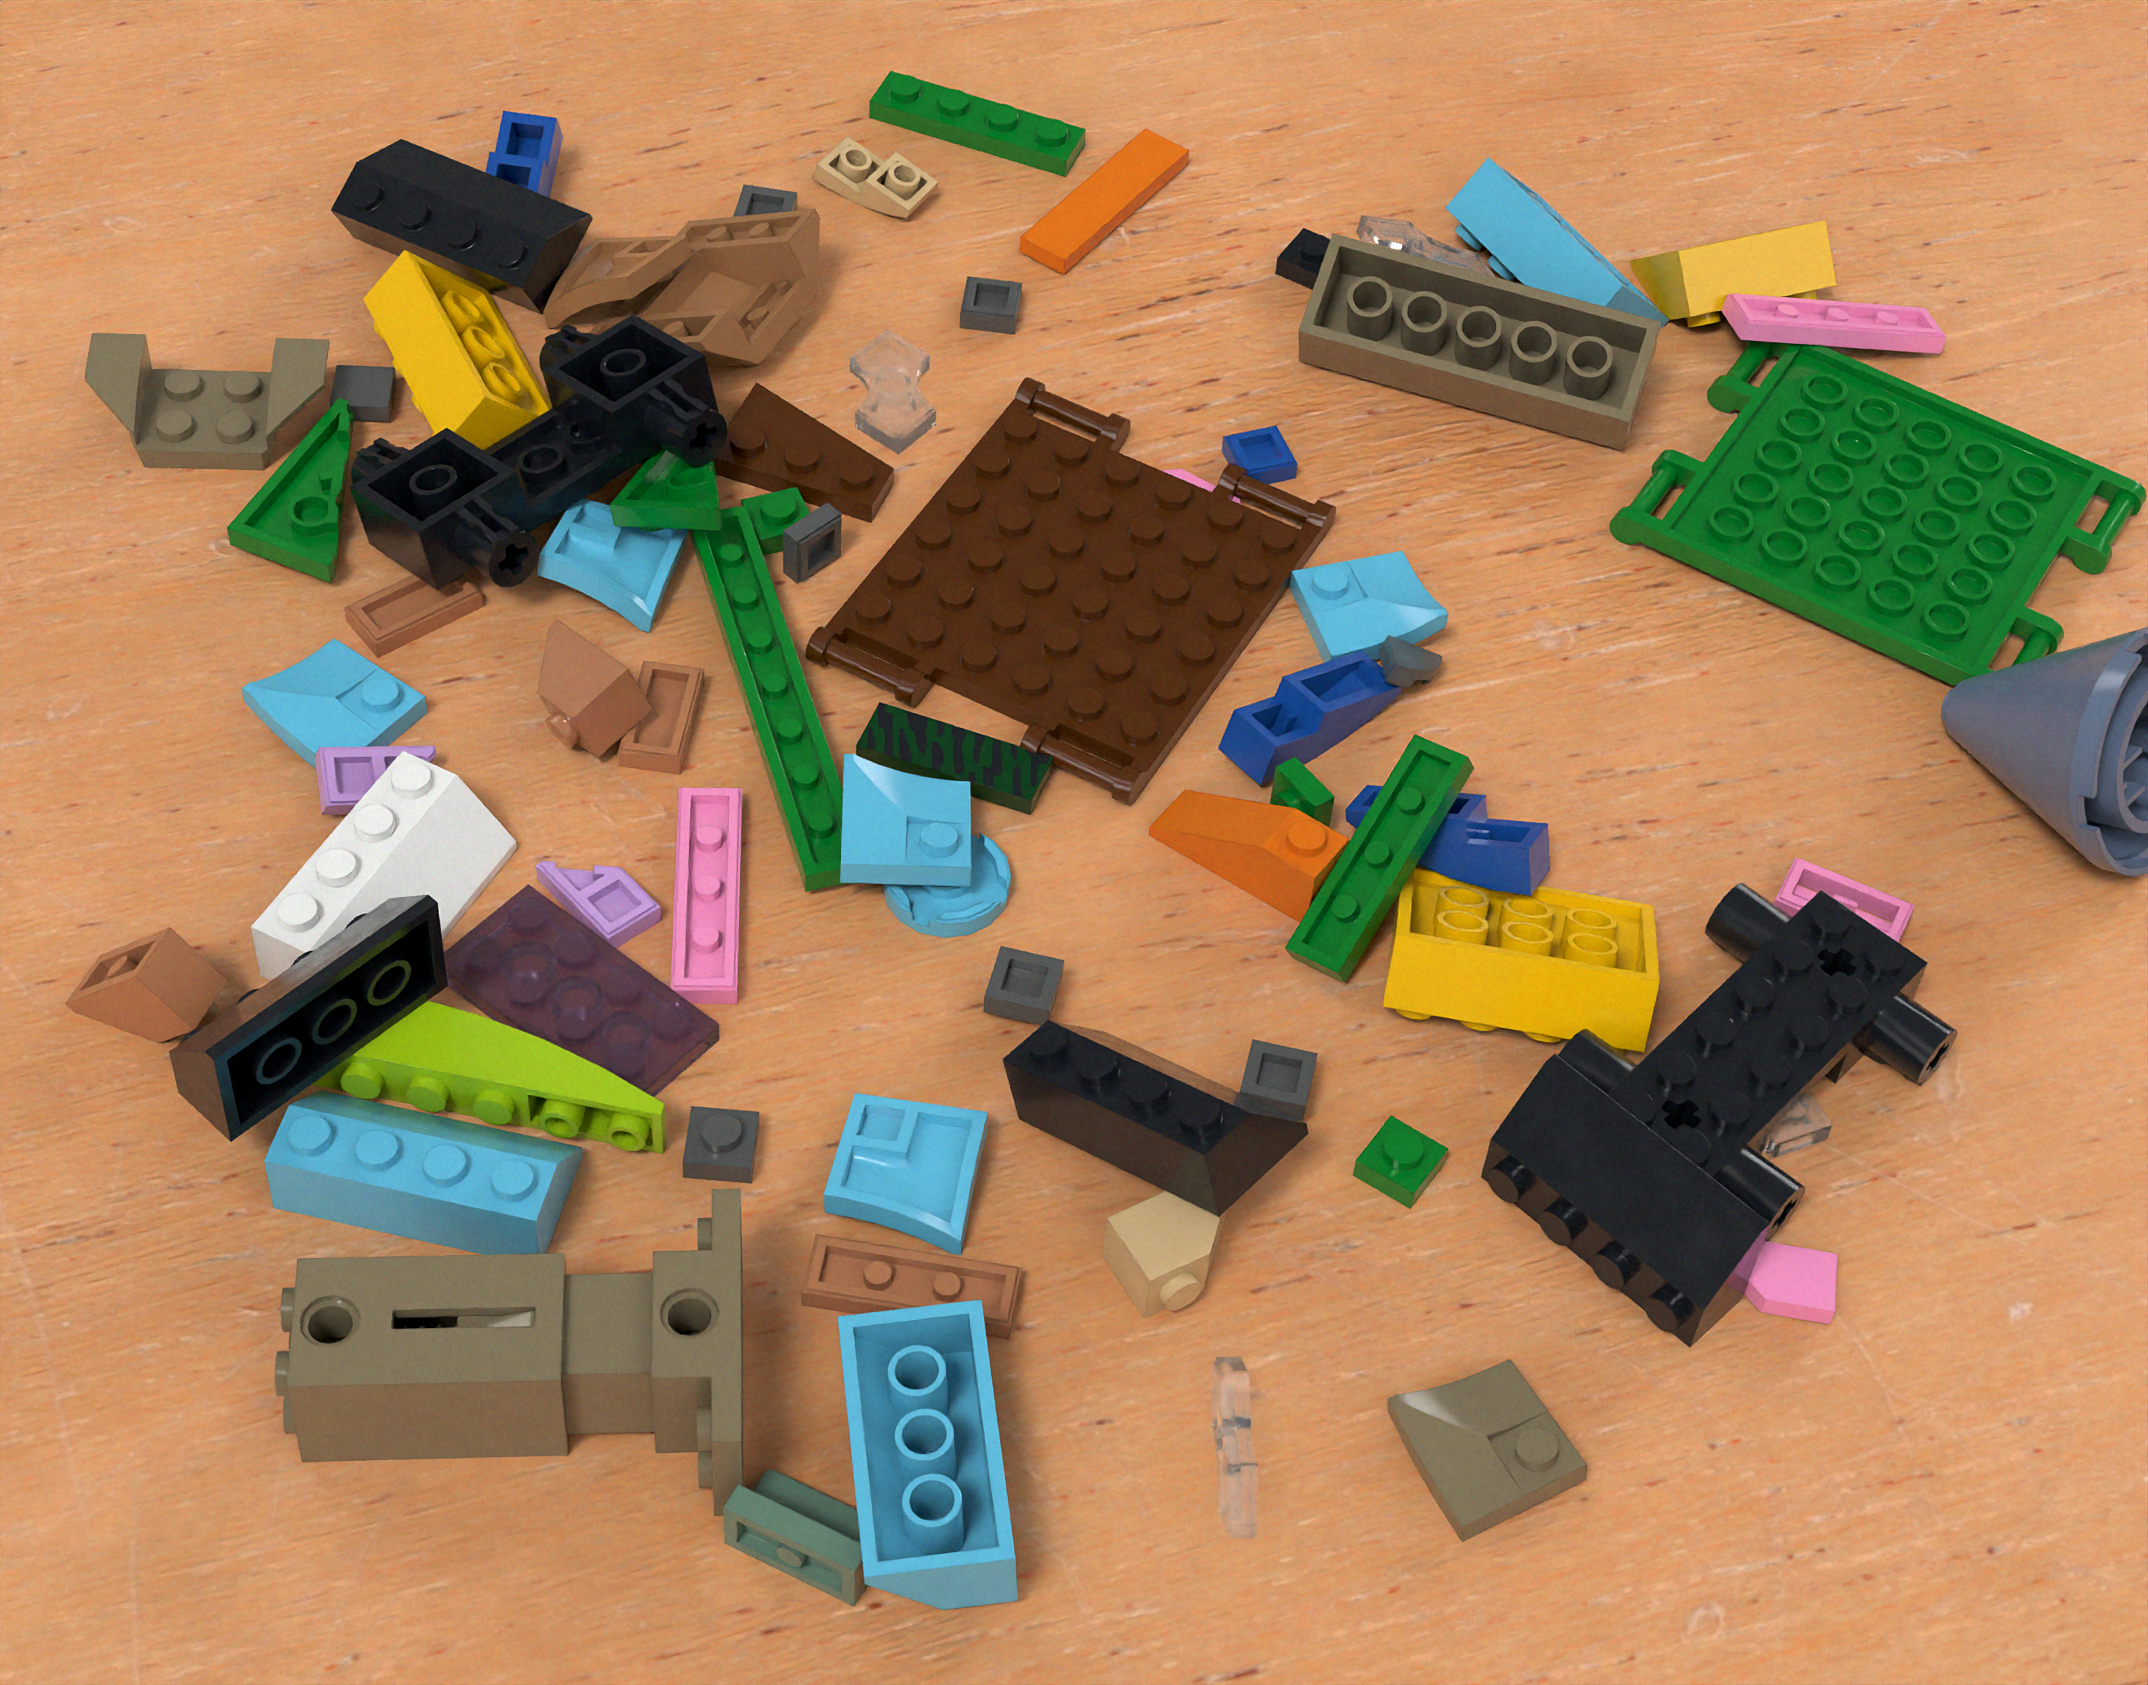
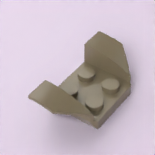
[85,333,330,470]

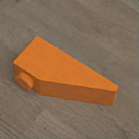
[1149,789,1350,923]

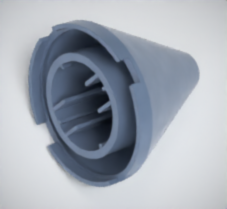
[1941,627,2148,876]

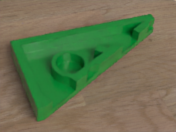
[227,398,354,583]
[609,448,723,532]

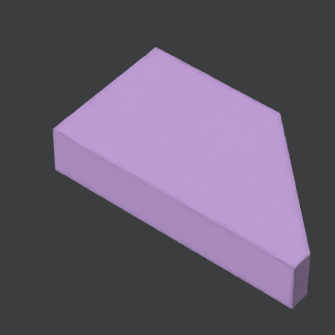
[315,745,436,815]
[536,861,661,953]

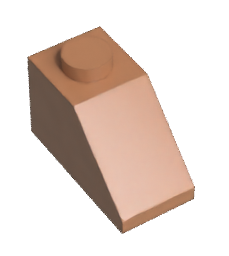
[537,620,653,759]
[65,927,228,1043]

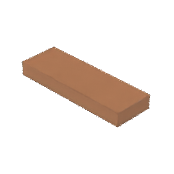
[802,1234,1022,1339]

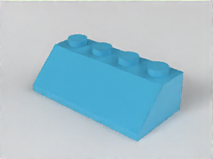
[1445,157,1669,328]
[264,1090,583,1255]
[837,1300,1018,1610]

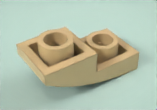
[813,136,939,218]

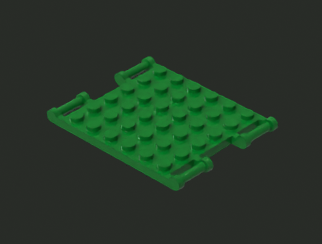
[1609,340,2147,686]

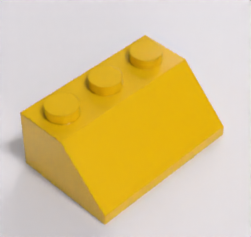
[1630,220,1837,328]

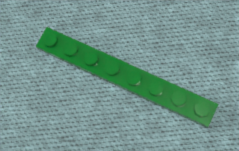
[688,505,847,892]

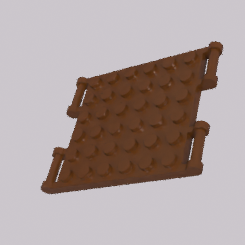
[805,377,1336,806]

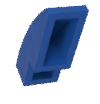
[486,111,563,197]
[1218,650,1403,785]
[1345,785,1550,896]

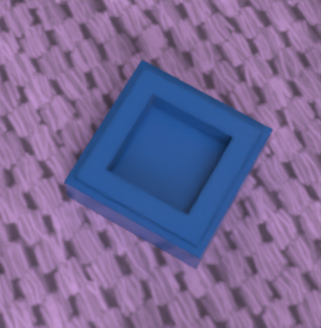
[1221,425,1298,484]

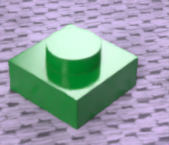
[741,487,810,556]
[1270,757,1335,827]
[1353,1116,1448,1209]

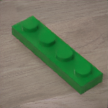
[869,71,1086,177]
[1285,734,1474,983]

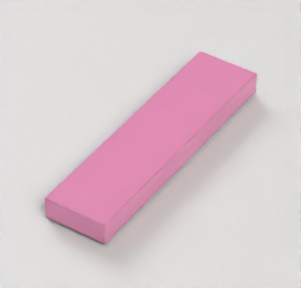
[1722,293,1947,354]
[670,788,742,1004]

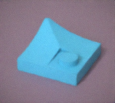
[537,498,689,633]
[1289,551,1448,663]
[242,638,427,769]
[840,754,971,887]
[823,1093,988,1255]

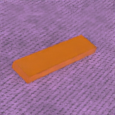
[1019,128,1189,275]

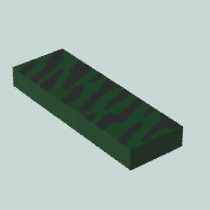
[856,702,1053,815]

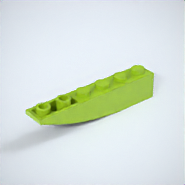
[311,1001,667,1154]

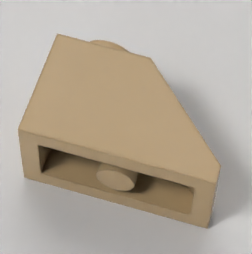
[1102,1191,1227,1319]

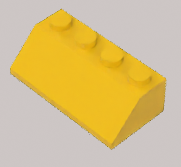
[363,250,552,451]

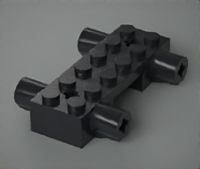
[350,314,727,590]
[1558,883,1958,1242]

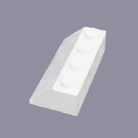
[251,751,517,981]

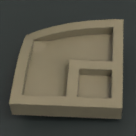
[1388,1359,1587,1542]

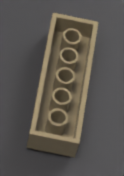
[1298,233,1661,451]

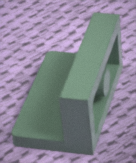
[723,1470,867,1607]

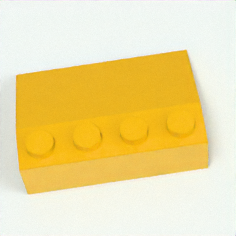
[1382,864,1660,1053]

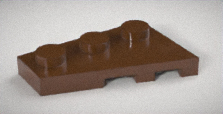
[714,382,894,523]

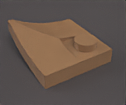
[543,235,693,328]

